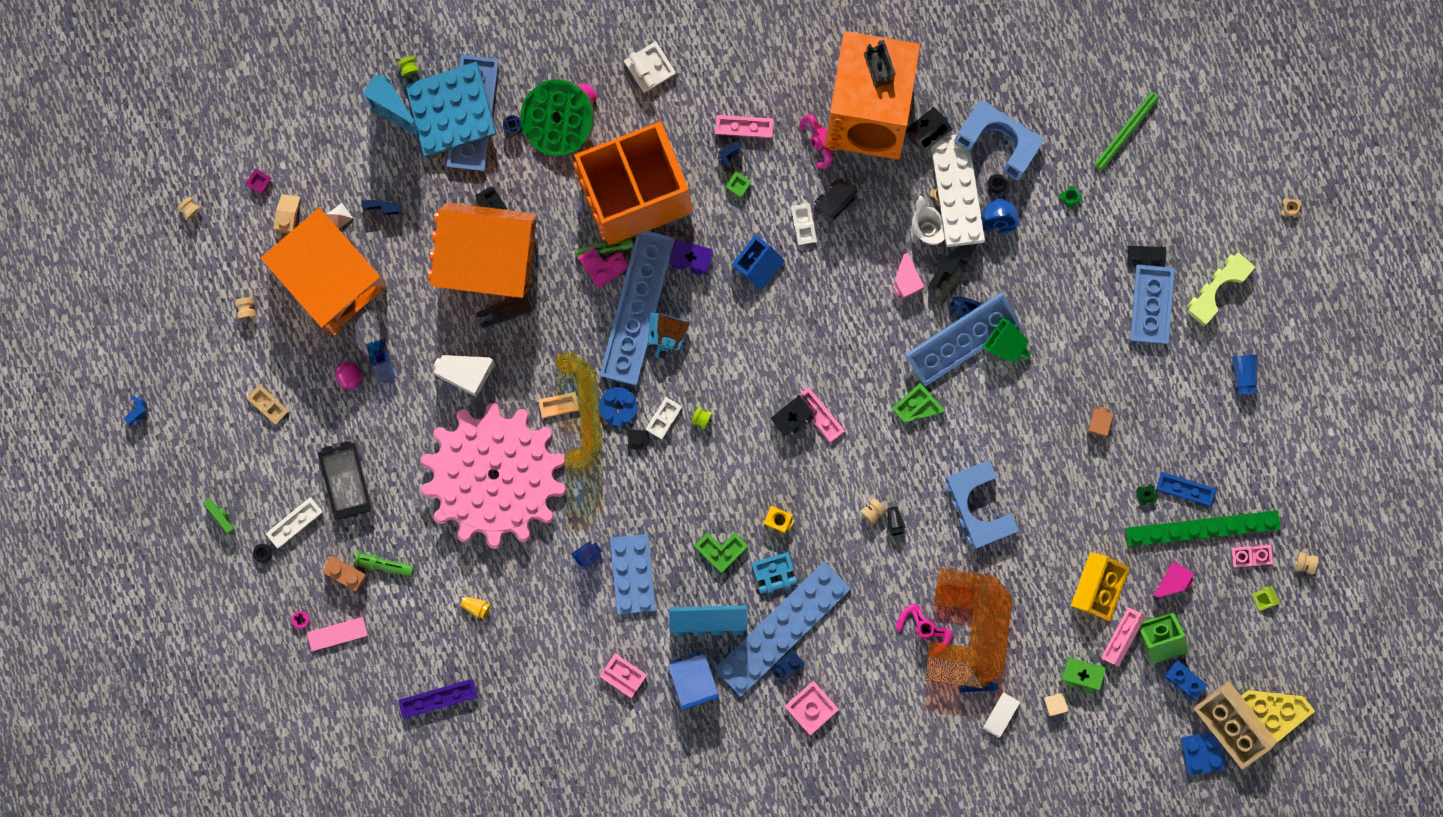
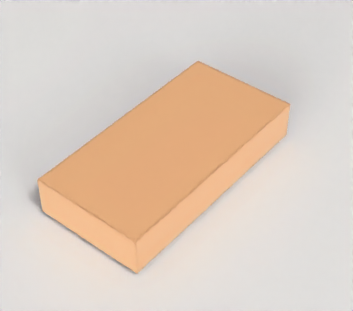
[538,392,580,419]

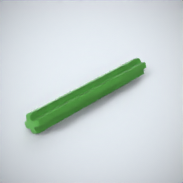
[1095,92,1159,170]

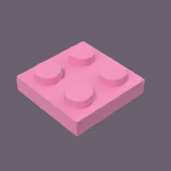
[784,681,839,735]

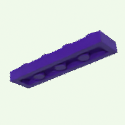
[398,679,478,719]

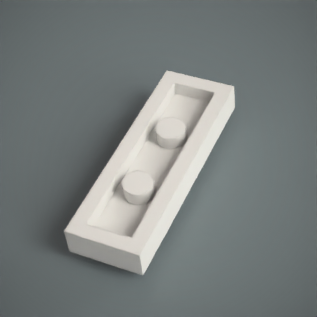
[266,497,323,549]

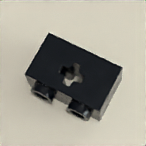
[906,107,952,153]
[770,394,817,436]

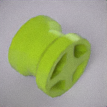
[397,56,420,77]
[690,406,712,430]

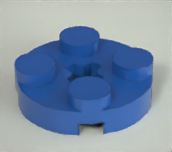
[599,387,637,426]

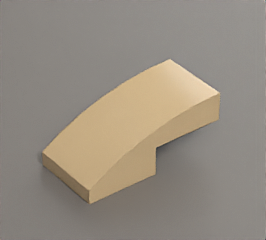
[247,384,288,425]

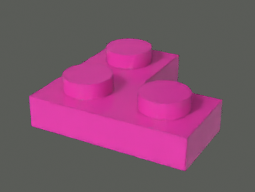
[577,247,629,289]

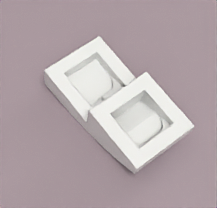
[791,203,817,245]
[645,397,682,439]
[983,692,1020,738]

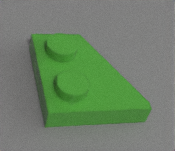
[892,383,945,423]

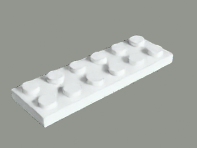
[931,135,985,247]

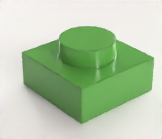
[725,171,752,198]

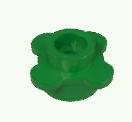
[1059,186,1082,209]

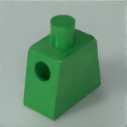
[982,317,1031,363]

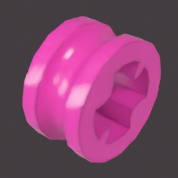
[291,611,310,628]

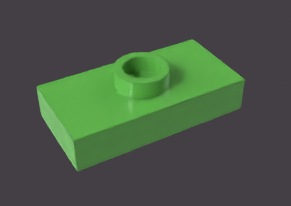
[203,498,235,534]

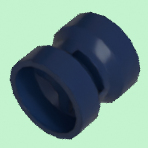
[503,115,522,137]

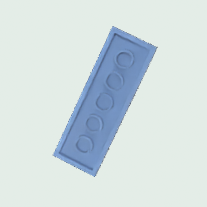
[447,55,499,172]
[905,292,1021,386]

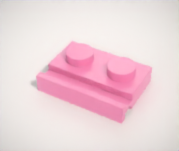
[599,653,647,698]

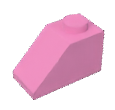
[893,253,924,299]

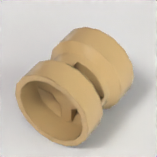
[235,297,256,320]
[860,498,887,525]
[1294,552,1318,575]

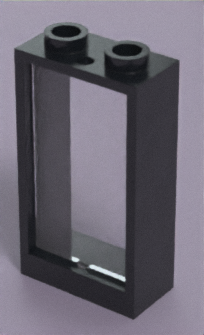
[318,441,374,521]

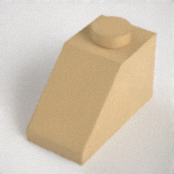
[273,194,301,234]

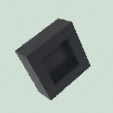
[628,430,648,450]

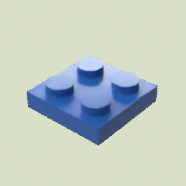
[1181,732,1227,776]

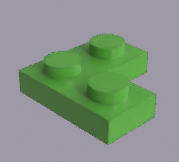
[694,532,748,573]

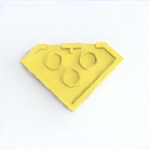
[1241,690,1315,742]

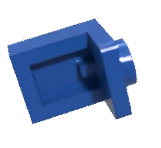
[123,395,148,426]

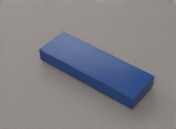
[1155,472,1216,507]

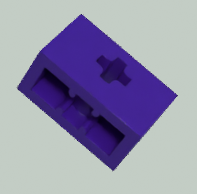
[670,239,713,275]

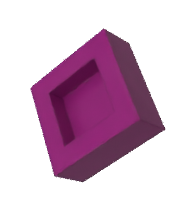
[245,168,272,195]

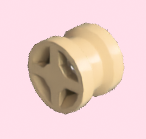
[176,197,201,221]

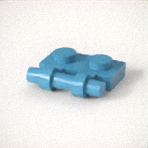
[751,552,798,594]

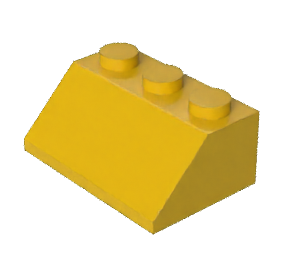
[1071,552,1130,621]

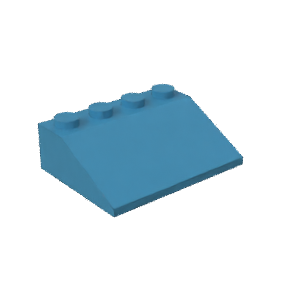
[363,75,419,137]
[669,605,747,637]

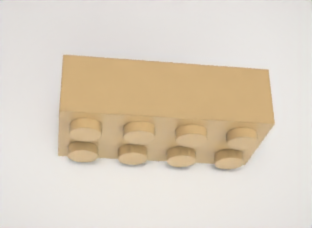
[1194,680,1277,769]

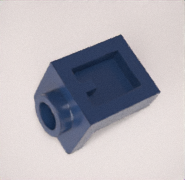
[717,140,742,170]
[949,296,981,317]

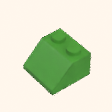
[1139,611,1189,664]

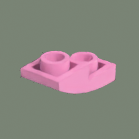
[1232,545,1273,567]

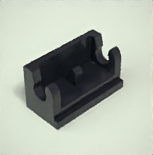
[864,40,896,87]
[475,186,508,210]

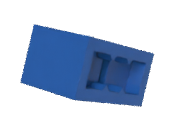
[1163,661,1208,701]

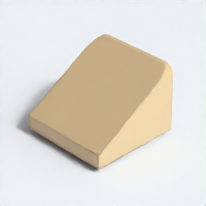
[1044,693,1068,716]

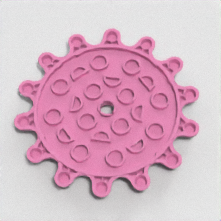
[420,402,566,549]

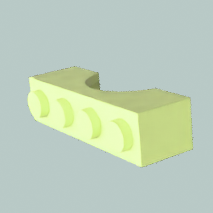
[1187,253,1255,326]

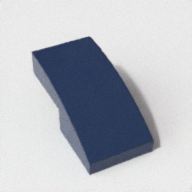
[361,200,402,216]

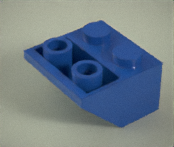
[732,234,785,291]

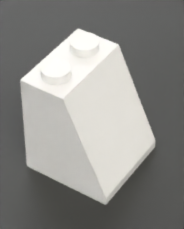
[433,355,495,397]

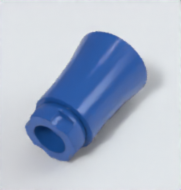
[1231,354,1258,394]

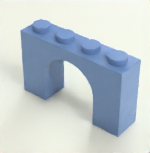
[954,100,1045,181]
[944,460,1019,549]

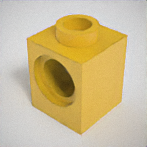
[763,506,794,534]

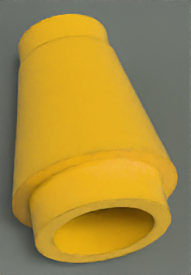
[460,596,491,619]

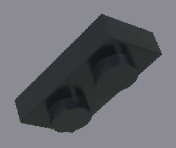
[1127,246,1166,267]

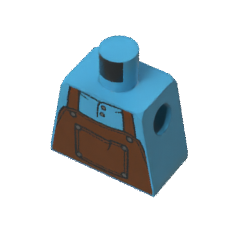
[648,312,691,359]

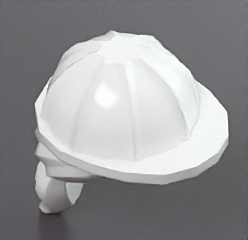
[912,196,945,245]

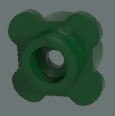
[1136,484,1157,505]

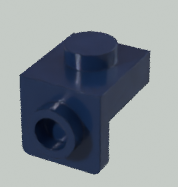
[770,650,805,683]

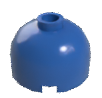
[981,199,1020,233]

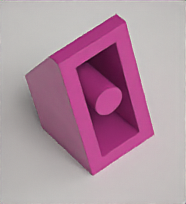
[1153,562,1194,598]

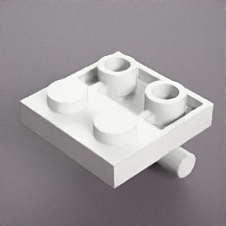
[624,41,676,94]

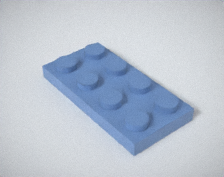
[1130,265,1175,345]
[610,534,656,615]

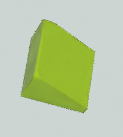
[1252,586,1280,612]

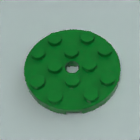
[520,79,595,156]

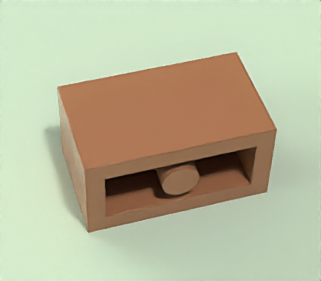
[323,556,367,592]

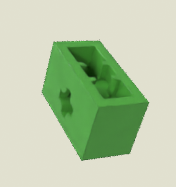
[1061,657,1106,693]

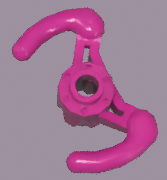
[799,114,833,169]
[896,604,953,657]

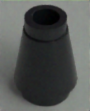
[887,506,906,536]

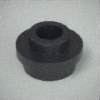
[988,174,1007,193]
[253,544,272,563]

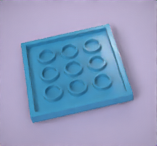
[406,62,497,157]

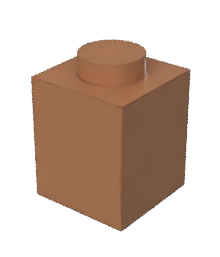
[1087,407,1113,437]

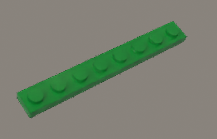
[1125,510,1281,547]

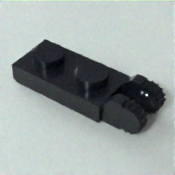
[476,294,533,329]

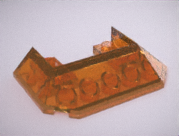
[924,568,1012,689]

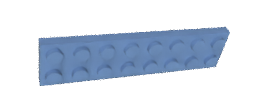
[599,231,675,386]
[714,561,851,696]

